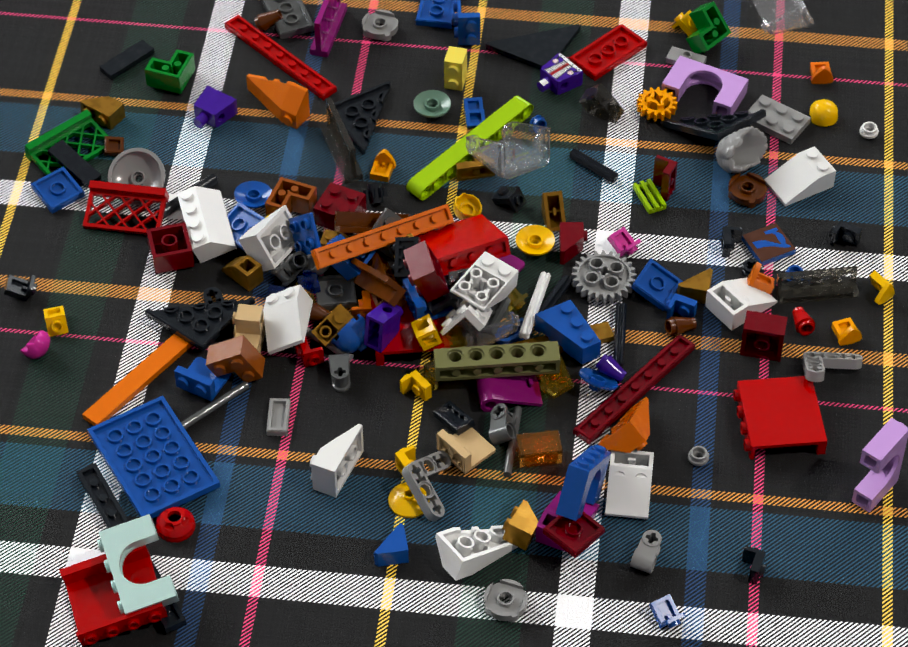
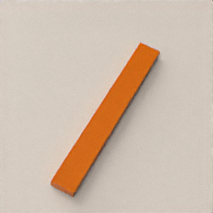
[310,204,454,270]
[82,334,193,426]

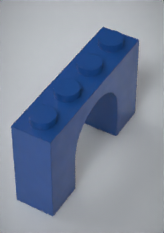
[556,445,612,521]

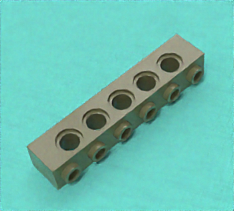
[434,341,561,381]

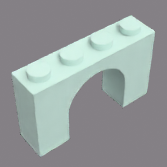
[97,514,179,615]

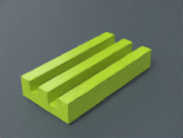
[632,178,667,214]

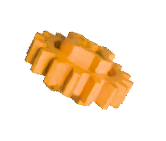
[636,87,678,122]

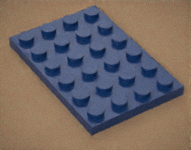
[87,396,220,518]

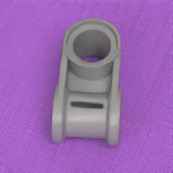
[630,530,662,574]

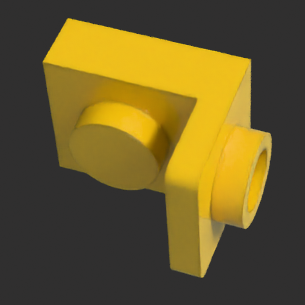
[43,306,69,337]
[400,370,432,401]
[395,445,416,476]

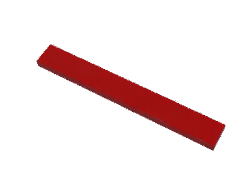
[225,15,337,100]

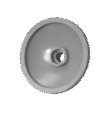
[108,148,166,205]

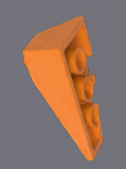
[246,74,310,129]
[598,397,650,453]

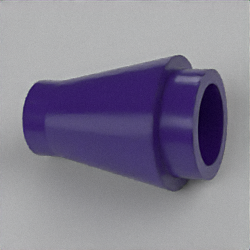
[596,354,627,382]

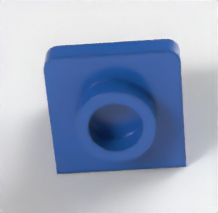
[665,293,698,319]

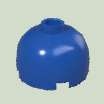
[331,314,367,353]

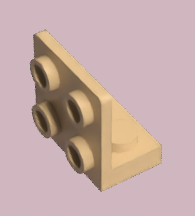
[437,428,496,474]

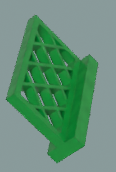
[25,109,108,175]

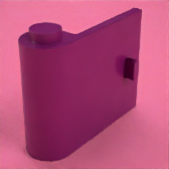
[476,375,543,412]

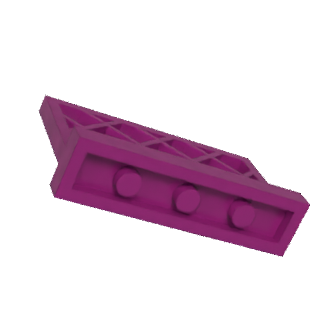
[310,0,347,58]

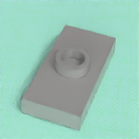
[665,46,707,65]

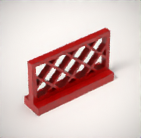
[83,180,169,235]

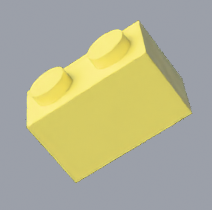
[444,46,467,91]

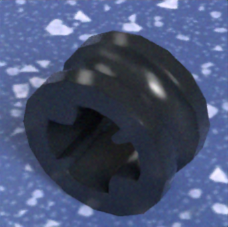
[742,259,760,277]

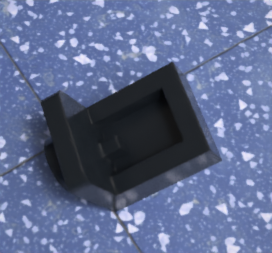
[492,186,527,213]
[4,275,37,302]
[742,546,767,585]

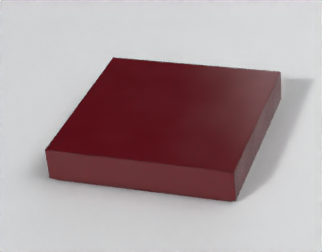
[543,511,605,558]

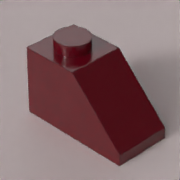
[559,222,588,265]

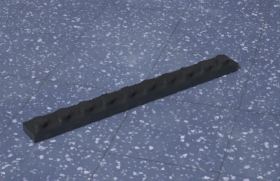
[76,463,187,634]

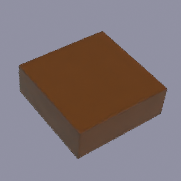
[104,136,124,157]

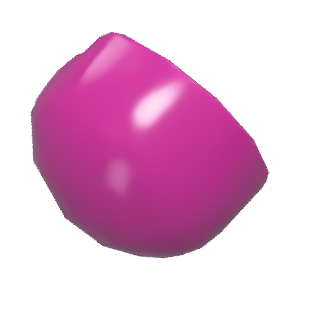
[20,330,51,359]

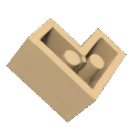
[232,304,265,354]

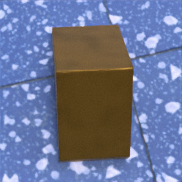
[541,191,566,231]
[677,268,713,304]

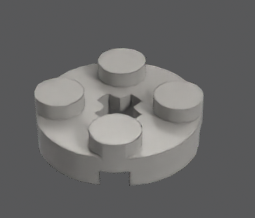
[362,10,398,41]
[484,579,528,622]

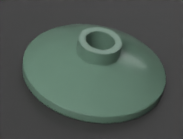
[414,90,451,118]

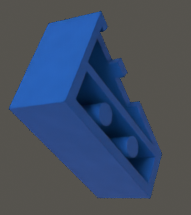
[534,300,601,364]

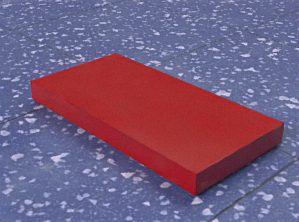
[569,23,647,81]

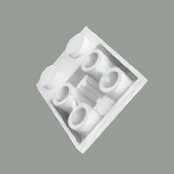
[450,251,519,311]
[705,277,777,331]
[605,450,654,519]

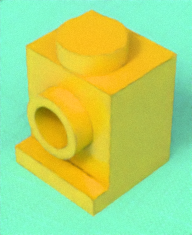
[411,314,443,351]

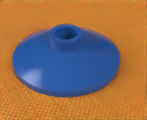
[234,181,272,208]
[579,368,618,392]

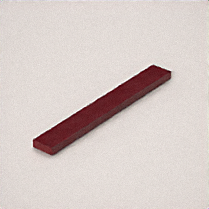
[573,334,695,445]

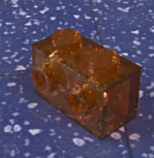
[516,430,563,468]

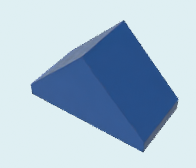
[374,523,409,567]

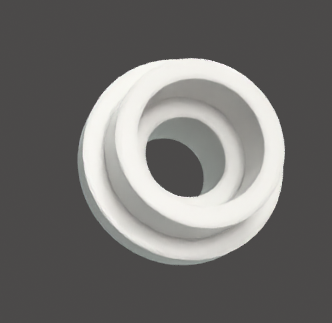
[859,122,879,139]

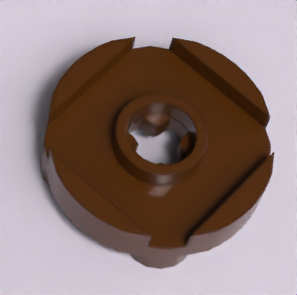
[728,173,767,208]

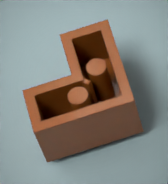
[265,177,318,216]
[206,335,265,383]

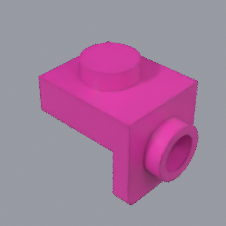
[607,227,641,258]

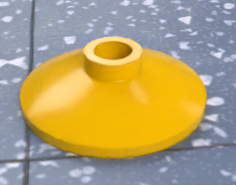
[516,225,555,256]
[388,482,430,518]

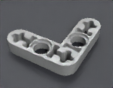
[802,351,863,382]
[402,451,451,521]

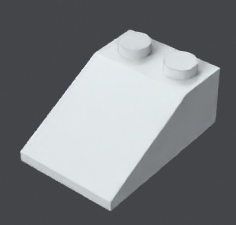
[764,146,836,207]
[239,205,295,272]
[263,284,313,355]
[310,424,364,498]

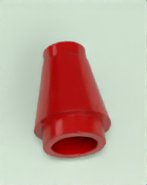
[792,307,815,335]

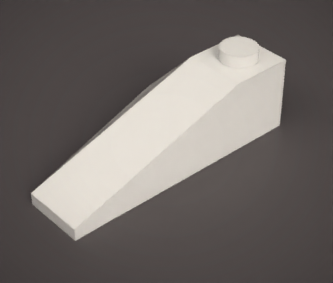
[435,525,518,581]

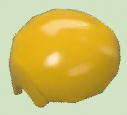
[809,99,838,127]
[453,193,482,220]

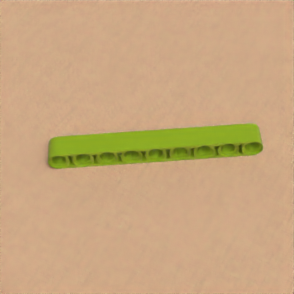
[406,95,534,201]

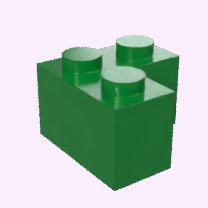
[686,1,731,53]
[144,49,195,94]

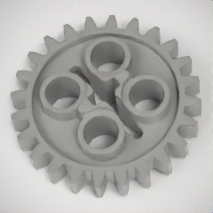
[571,250,637,305]

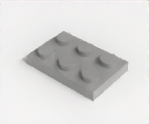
[748,94,811,144]

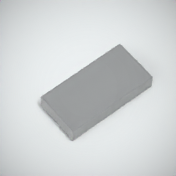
[266,398,291,436]

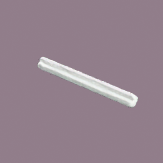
[519,271,551,340]

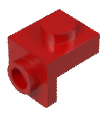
[295,336,324,367]

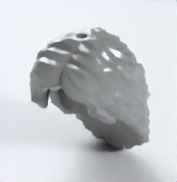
[715,126,768,173]

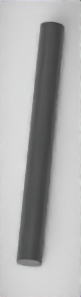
[181,381,249,429]
[503,406,522,477]

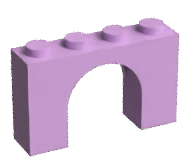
[661,56,749,116]
[852,418,908,513]

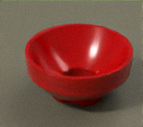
[156,507,195,543]

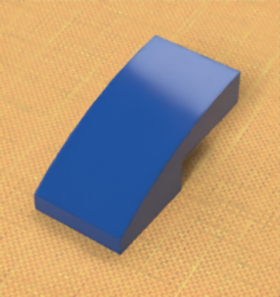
[463,97,485,128]

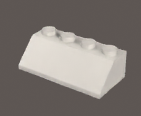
[177,186,237,263]

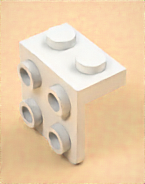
[440,300,493,335]

